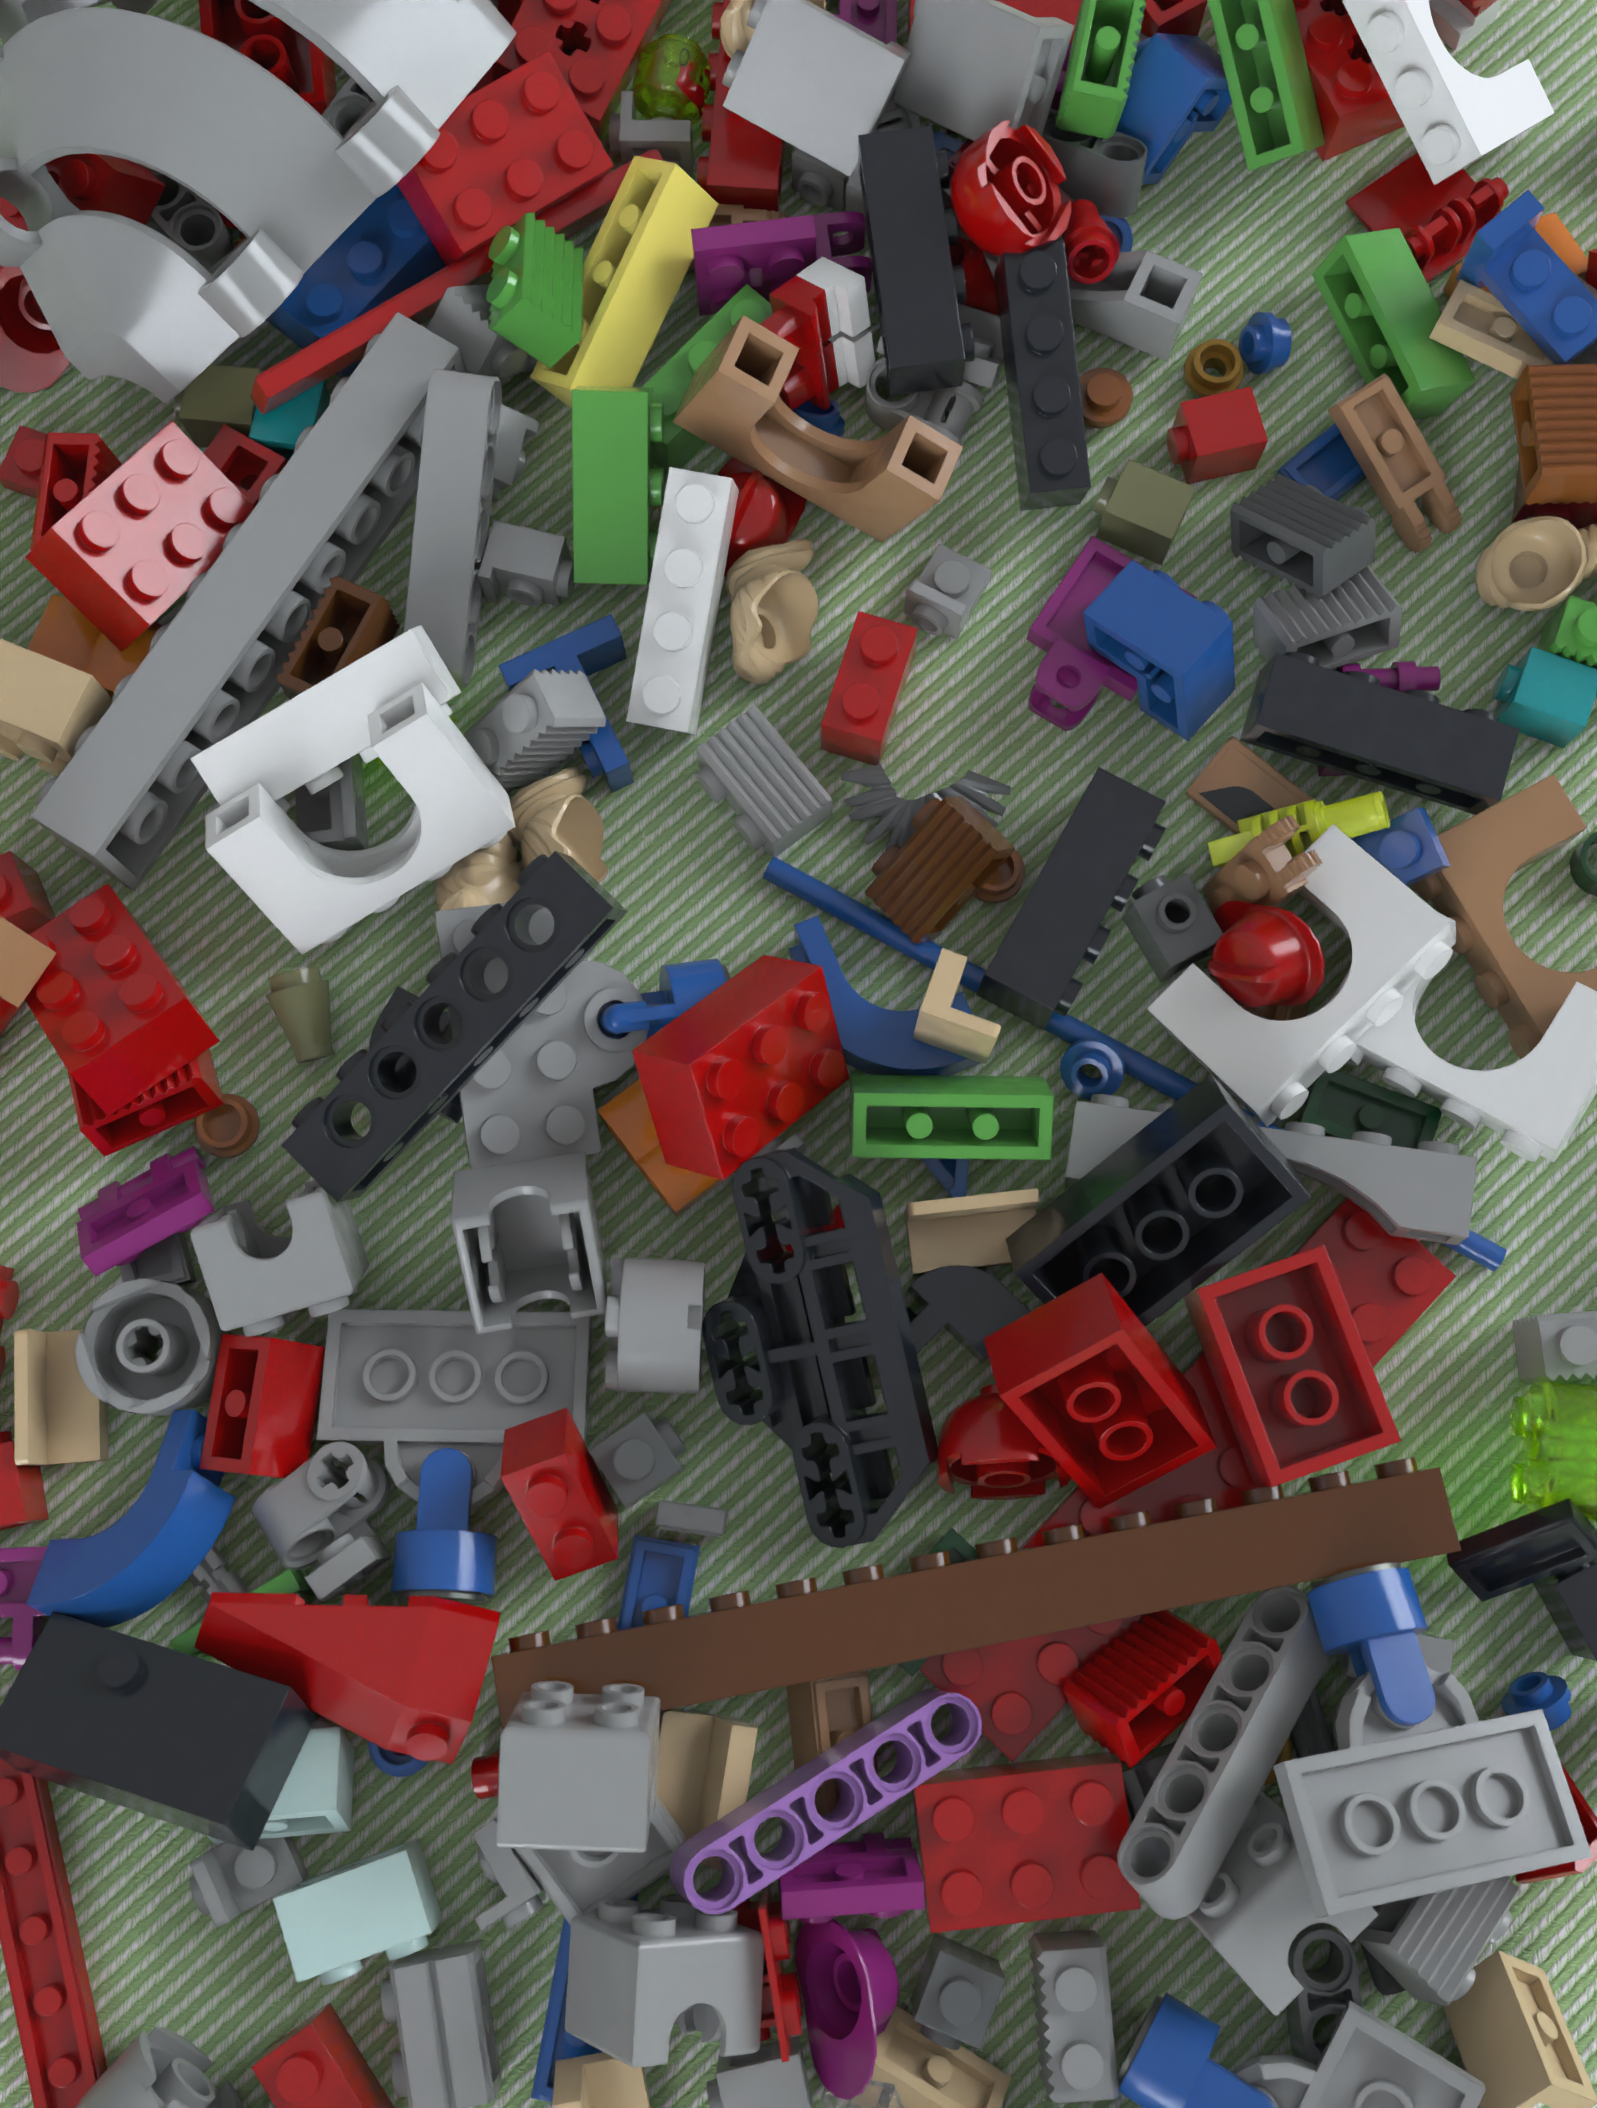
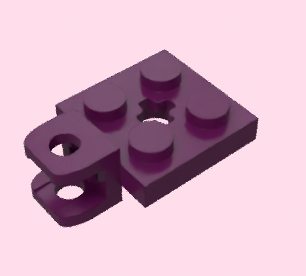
[691,212,872,316]
[1026,536,1197,731]

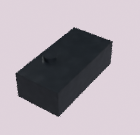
[1006,1074,1312,1327]
[0,1612,316,1851]

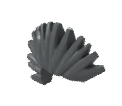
[841,764,1011,851]

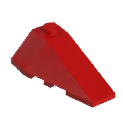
[194,1592,500,1764]

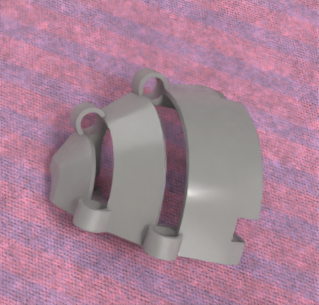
[0,0,517,404]

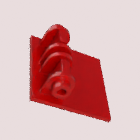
[1345,152,1509,283]
[732,1884,803,2063]

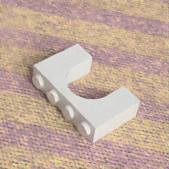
[1342,0,1554,185]
[205,682,515,955]
[1147,824,1456,1127]
[1330,912,1597,1162]

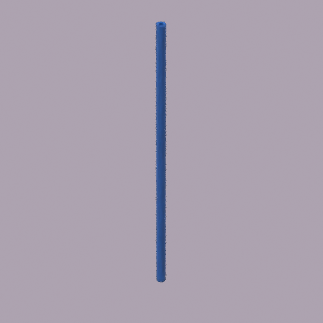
[763,857,1507,1272]

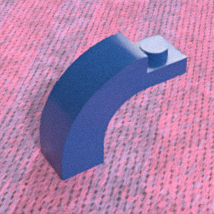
[788,915,980,1076]
[26,1409,235,1628]

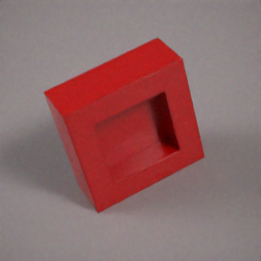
[0,425,46,499]

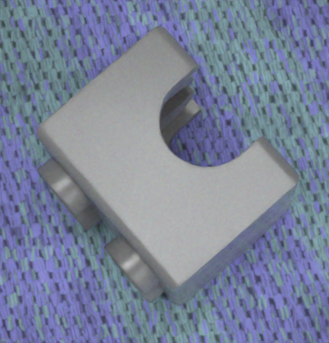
[451,1151,608,1334]
[190,1180,369,1337]
[496,1681,660,1853]
[1161,1790,1378,2016]
[565,1894,764,2068]

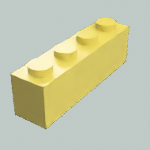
[530,156,719,409]

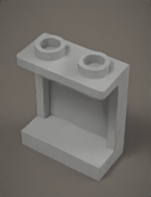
[722,0,913,177]
[893,0,1075,141]

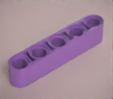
[670,1689,982,1914]

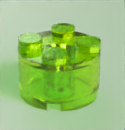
[1510,1381,1597,1521]

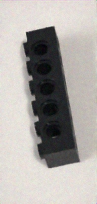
[281,851,628,1202]

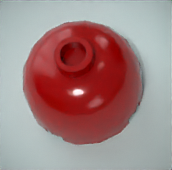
[951,120,1071,257]
[936,1384,1071,1500]

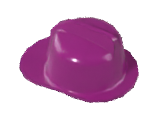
[795,1919,899,2100]

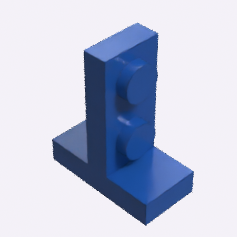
[1456,190,1597,364]
[498,614,634,793]

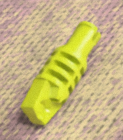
[1208,791,1390,868]

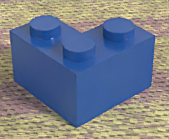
[1116,33,1232,185]
[1083,560,1235,741]

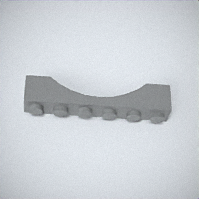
[846,163,1203,361]
[1065,1094,1477,1245]

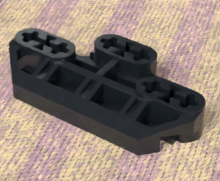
[702,1147,938,1548]

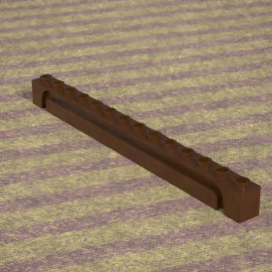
[491,1457,1461,1730]

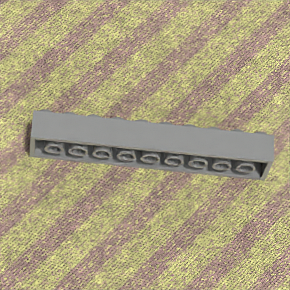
[30,312,467,891]

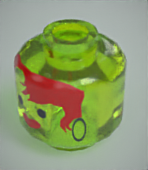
[631,33,711,126]

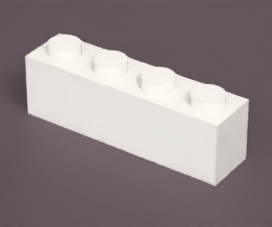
[626,467,739,735]
[190,625,462,811]

